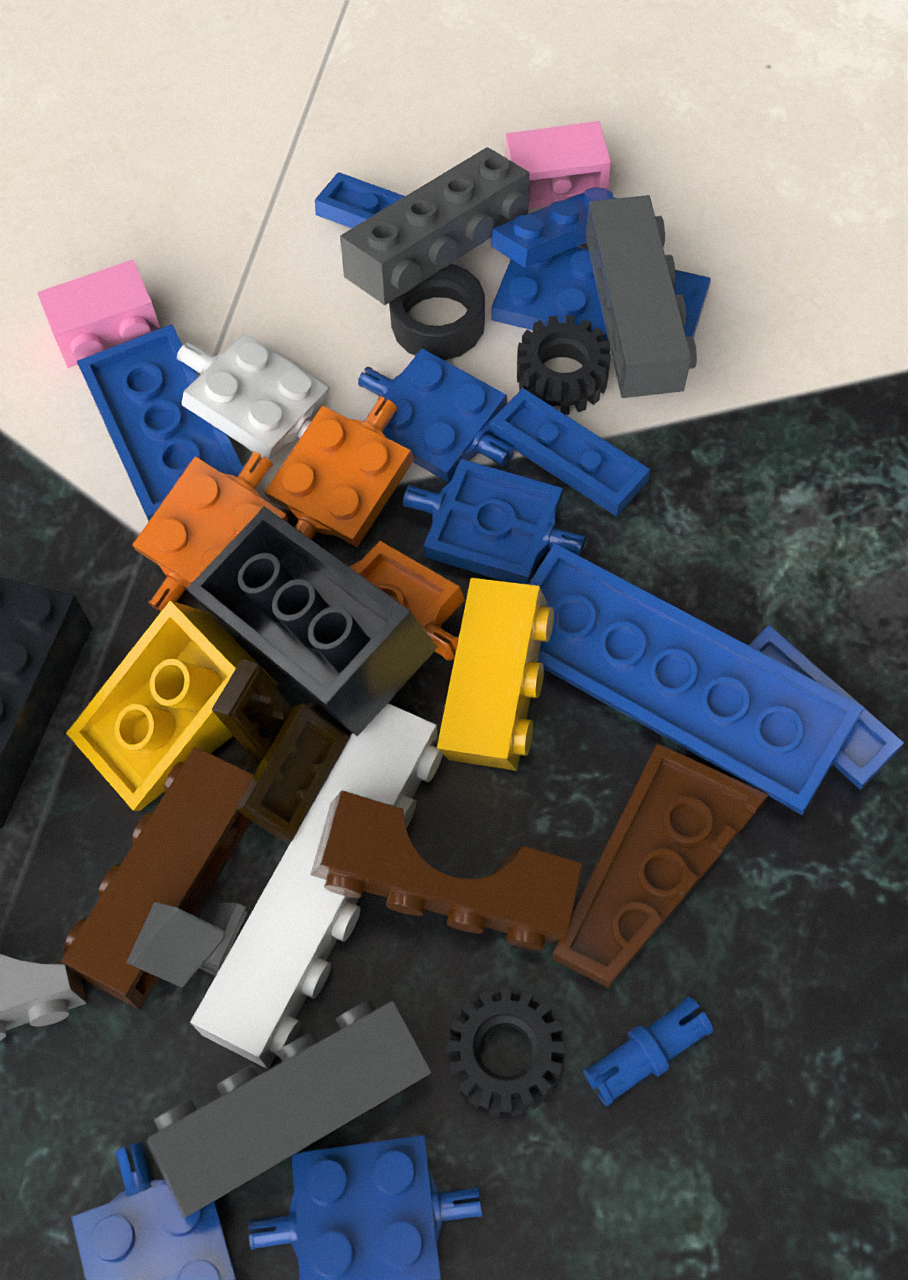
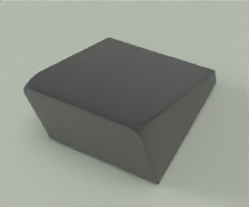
[126,902,226,987]
[198,903,248,976]

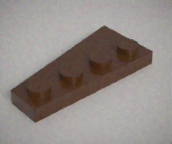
[552,743,769,988]

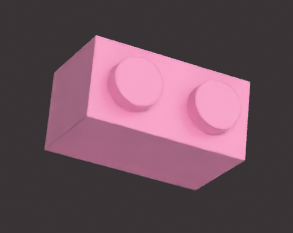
[505,121,611,209]
[37,260,160,368]

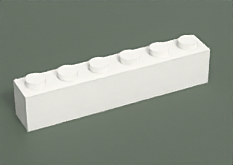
[190,703,443,1069]

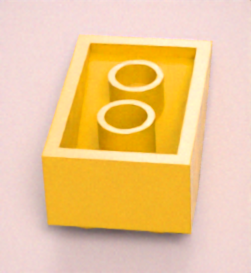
[66,601,278,811]

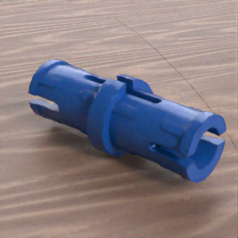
[583,996,713,1106]

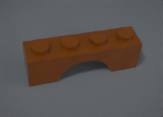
[310,790,582,951]

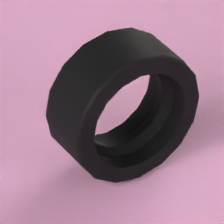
[389,263,485,360]

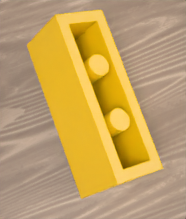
[437,578,554,771]

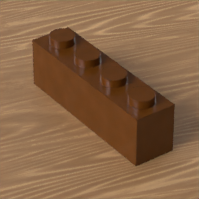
[60,747,254,1010]

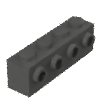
[340,147,530,305]
[585,195,697,398]
[147,999,431,1219]

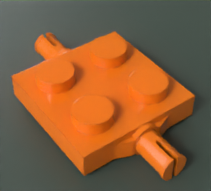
[265,396,415,548]
[132,451,288,611]
[349,541,465,661]

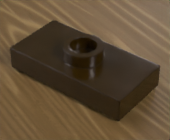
[211,659,293,765]
[234,704,350,842]

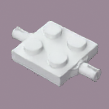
[177,333,329,460]

